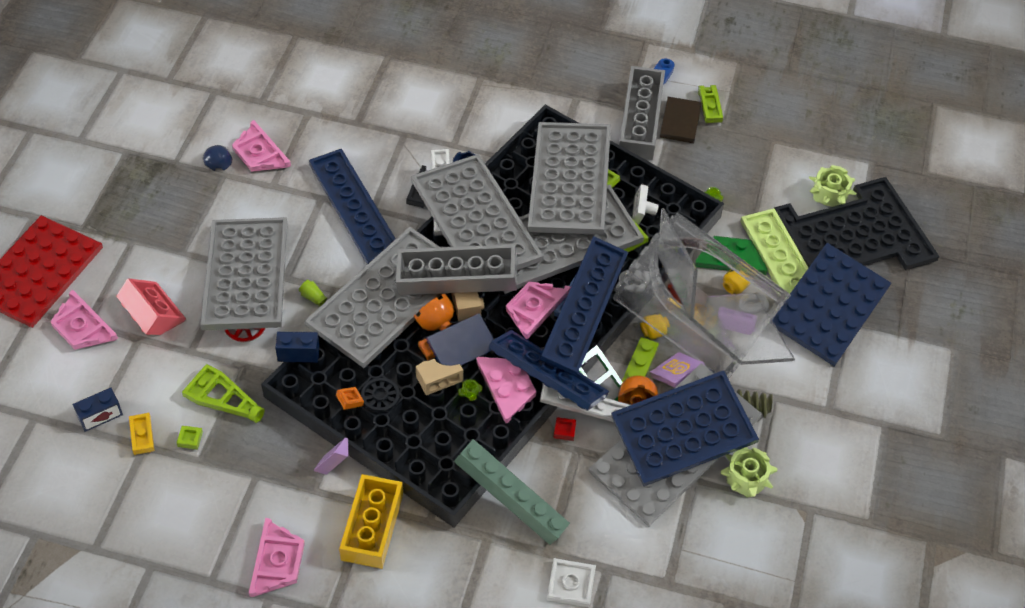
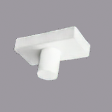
[632,184,658,225]

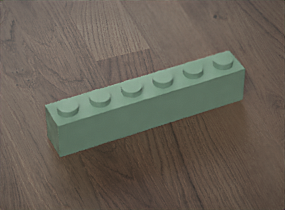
[454,439,570,545]

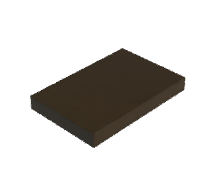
[660,96,702,143]

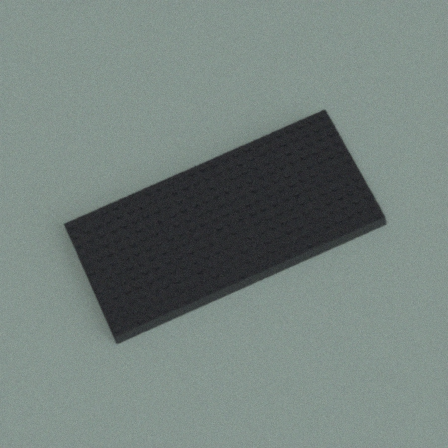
[261,104,724,528]

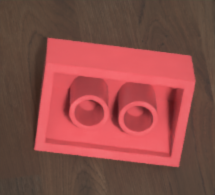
[116,279,186,335]

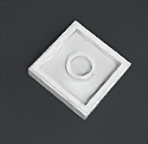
[547,558,596,608]

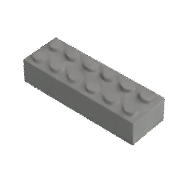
[619,66,665,160]
[396,244,518,295]

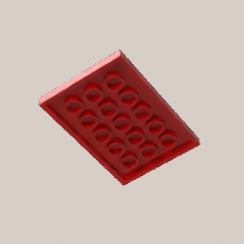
[0,215,103,328]

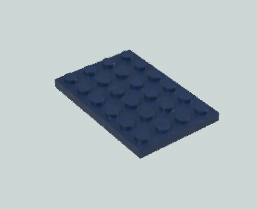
[769,243,891,367]
[611,370,759,486]

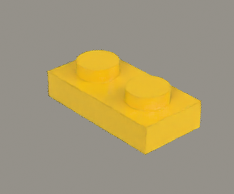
[129,413,155,455]

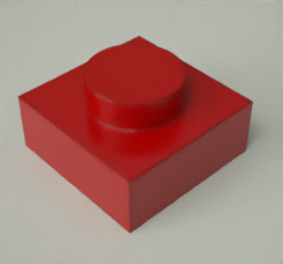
[554,417,576,441]

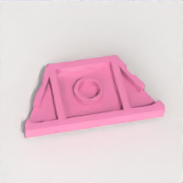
[232,120,291,172]
[506,282,571,339]
[51,290,118,350]
[476,357,536,423]
[249,518,305,597]

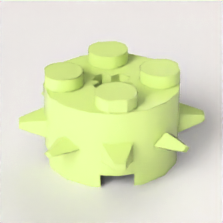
[809,165,857,207]
[721,447,778,497]

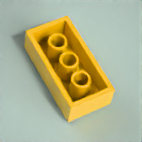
[339,474,403,569]

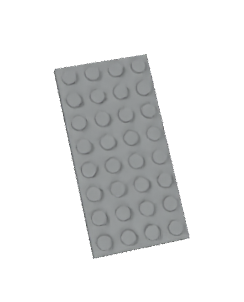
[528,122,611,235]
[411,154,544,270]
[504,184,644,294]
[201,217,288,330]
[305,227,443,368]
[589,363,762,526]

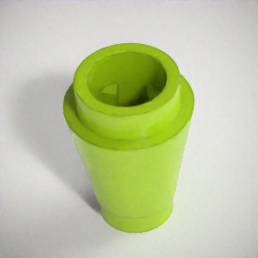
[299,280,327,307]

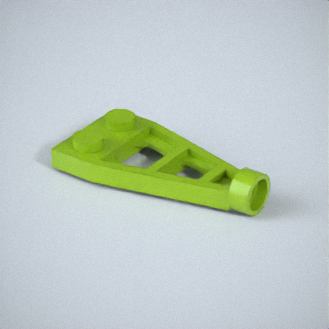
[182,364,265,423]

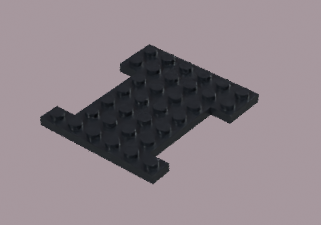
[774,177,940,270]

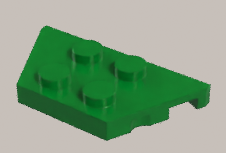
[694,236,767,275]

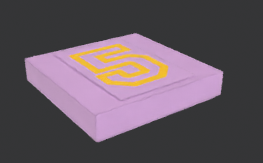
[650,352,705,388]

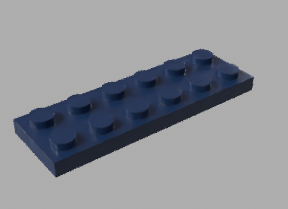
[489,330,609,411]

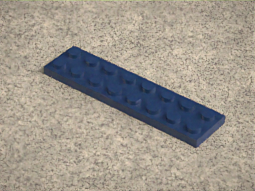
[309,148,396,265]
[539,236,628,376]

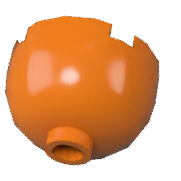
[414,294,454,331]
[618,376,658,405]

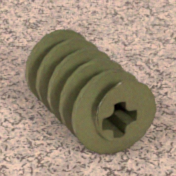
[737,389,773,418]

